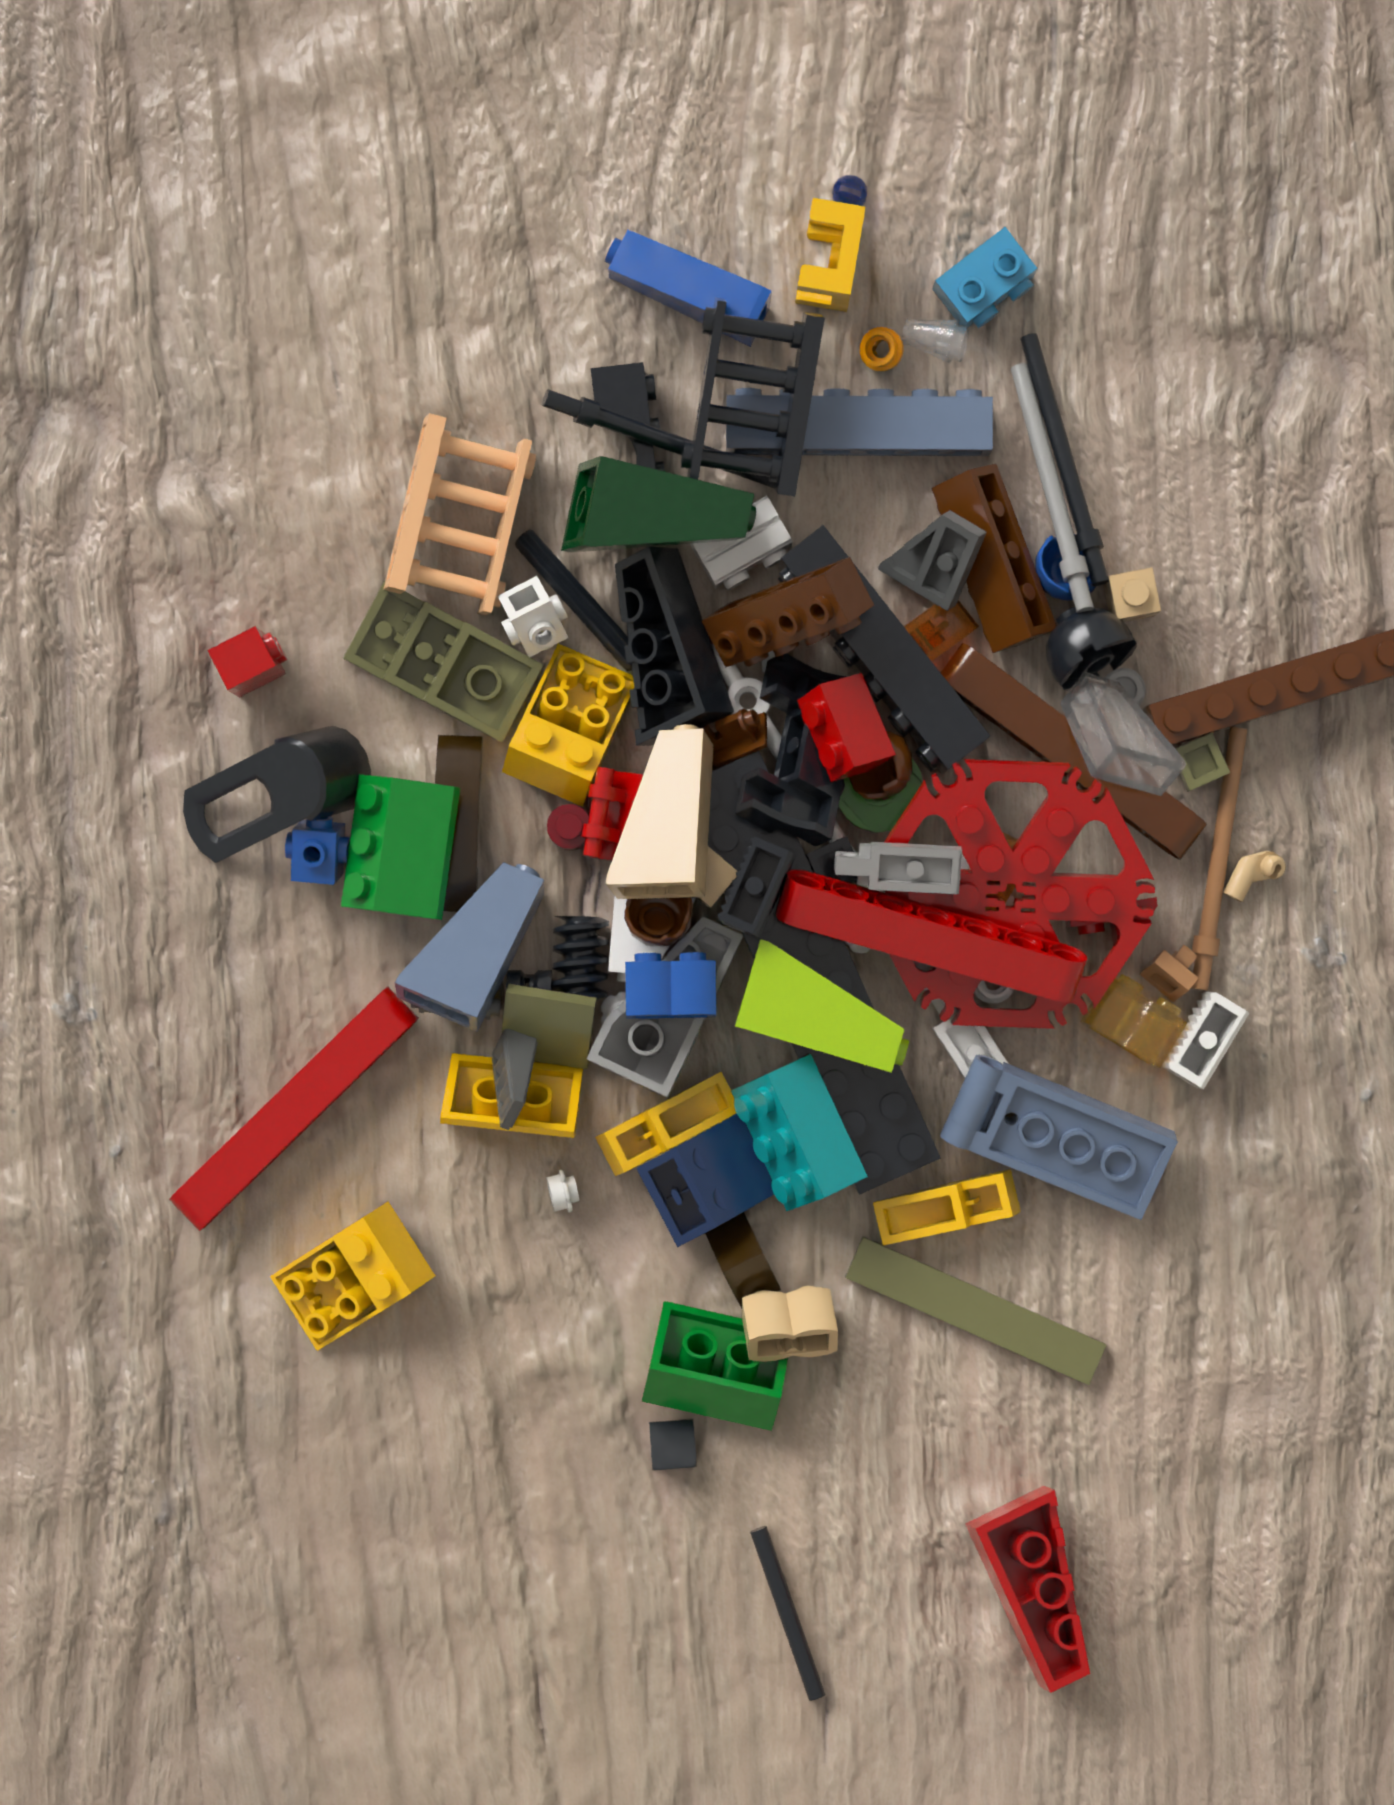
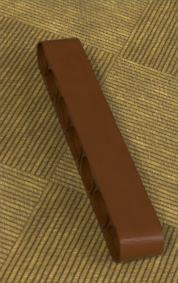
[940,643,1207,860]

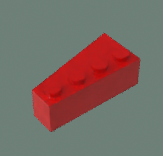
[965,1486,1090,1693]

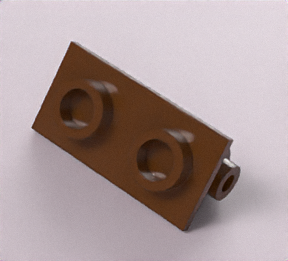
[700,708,767,770]

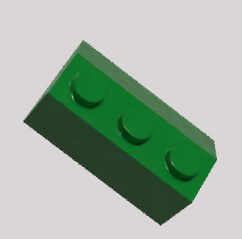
[341,774,460,920]
[642,1301,788,1431]

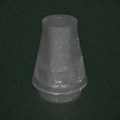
[902,318,970,363]

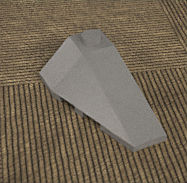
[586,917,743,1099]

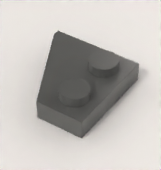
[878,510,987,611]

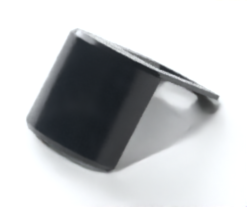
[183,726,371,863]

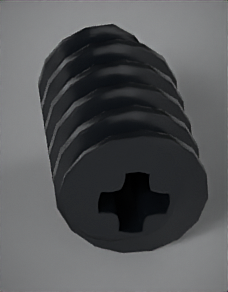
[552,916,609,1006]

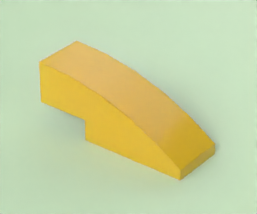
[595,1072,737,1176]
[873,1169,1021,1246]

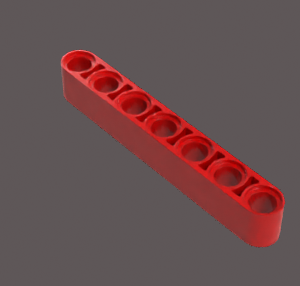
[775,869,1088,1002]
[169,986,419,1231]

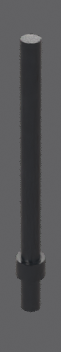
[1020,333,1109,587]
[542,389,775,488]

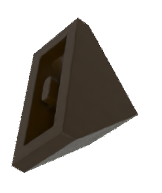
[705,1212,781,1309]

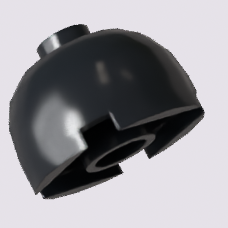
[1046,607,1137,691]

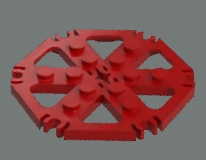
[883,759,1155,1029]

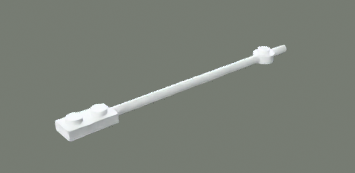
[712,644,1009,1079]

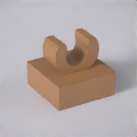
[1140,945,1198,1002]

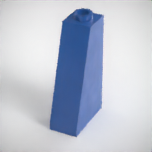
[605,230,772,347]

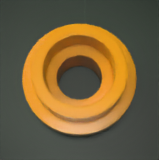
[860,327,904,372]

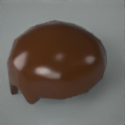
[849,731,913,799]
[624,897,693,946]

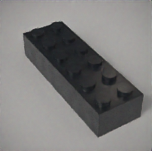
[778,525,990,775]

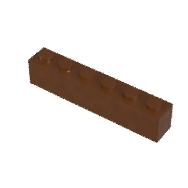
[1142,629,1394,751]

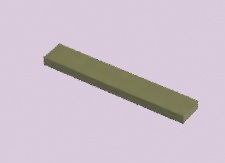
[845,1236,1106,1385]

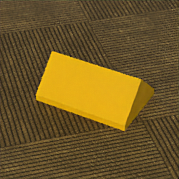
[440,1053,583,1138]

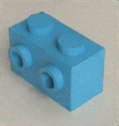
[932,227,1038,330]

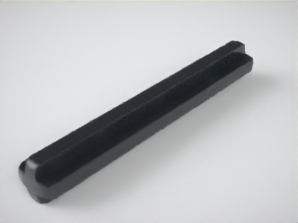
[515,529,632,671]

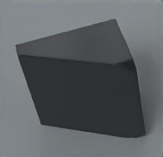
[649,1419,697,1470]

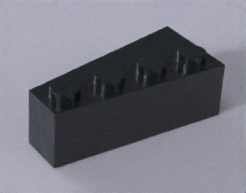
[615,546,734,746]

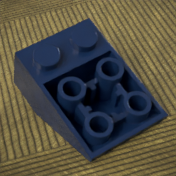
[636,1114,774,1247]

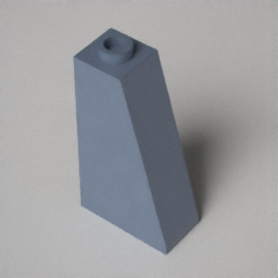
[395,862,544,1032]

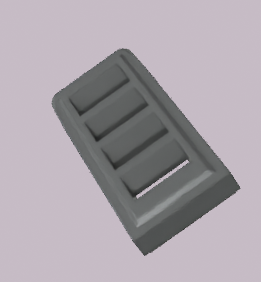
[492,1029,538,1130]

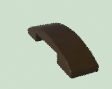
[435,735,483,912]

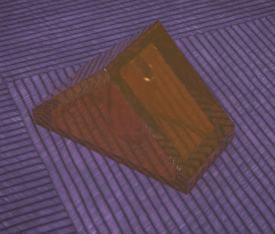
[904,600,979,663]

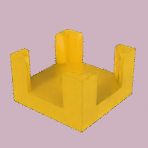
[795,198,866,312]

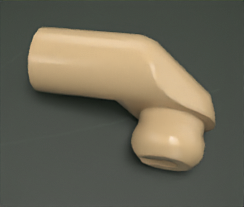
[1223,851,1286,902]

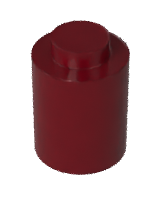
[547,804,589,851]

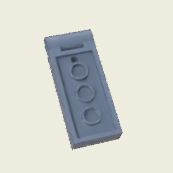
[940,1054,1178,1220]

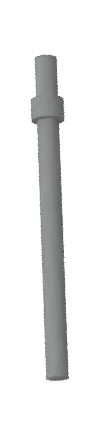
[1011,363,1094,613]

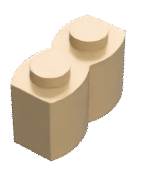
[742,1286,838,1362]

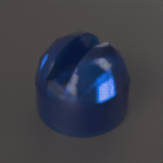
[832,175,868,206]

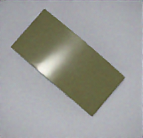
[343,581,544,742]

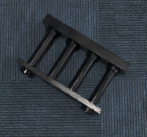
[681,298,825,497]

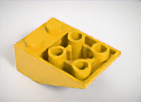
[502,643,634,807]
[270,1201,436,1351]

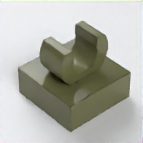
[1170,733,1230,792]

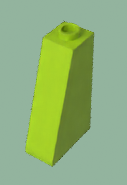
[735,940,909,1073]

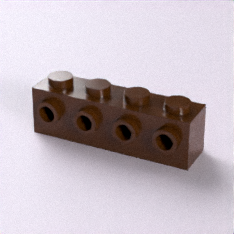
[931,463,1057,653]
[702,557,874,668]

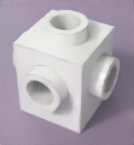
[498,576,568,658]

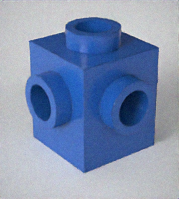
[285,816,350,885]

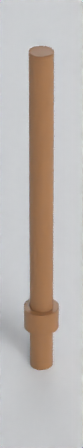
[1191,727,1248,991]

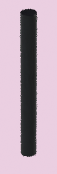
[750,1526,826,1701]

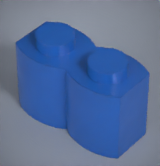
[625,952,717,1019]

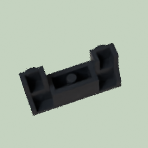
[735,653,846,846]

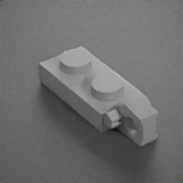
[834,842,962,894]

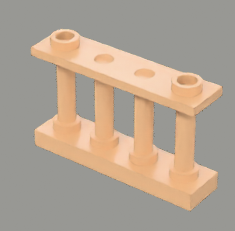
[383,413,536,616]

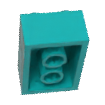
[731,1054,868,1211]

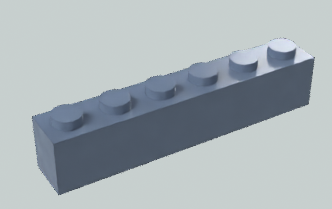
[726,388,993,457]

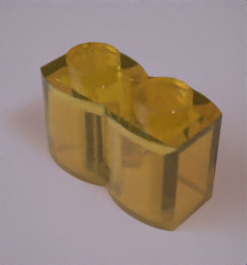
[1080,974,1187,1068]

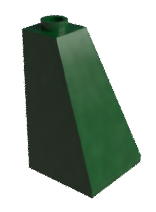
[561,456,756,553]

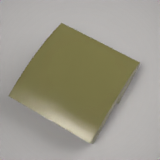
[502,984,597,1069]

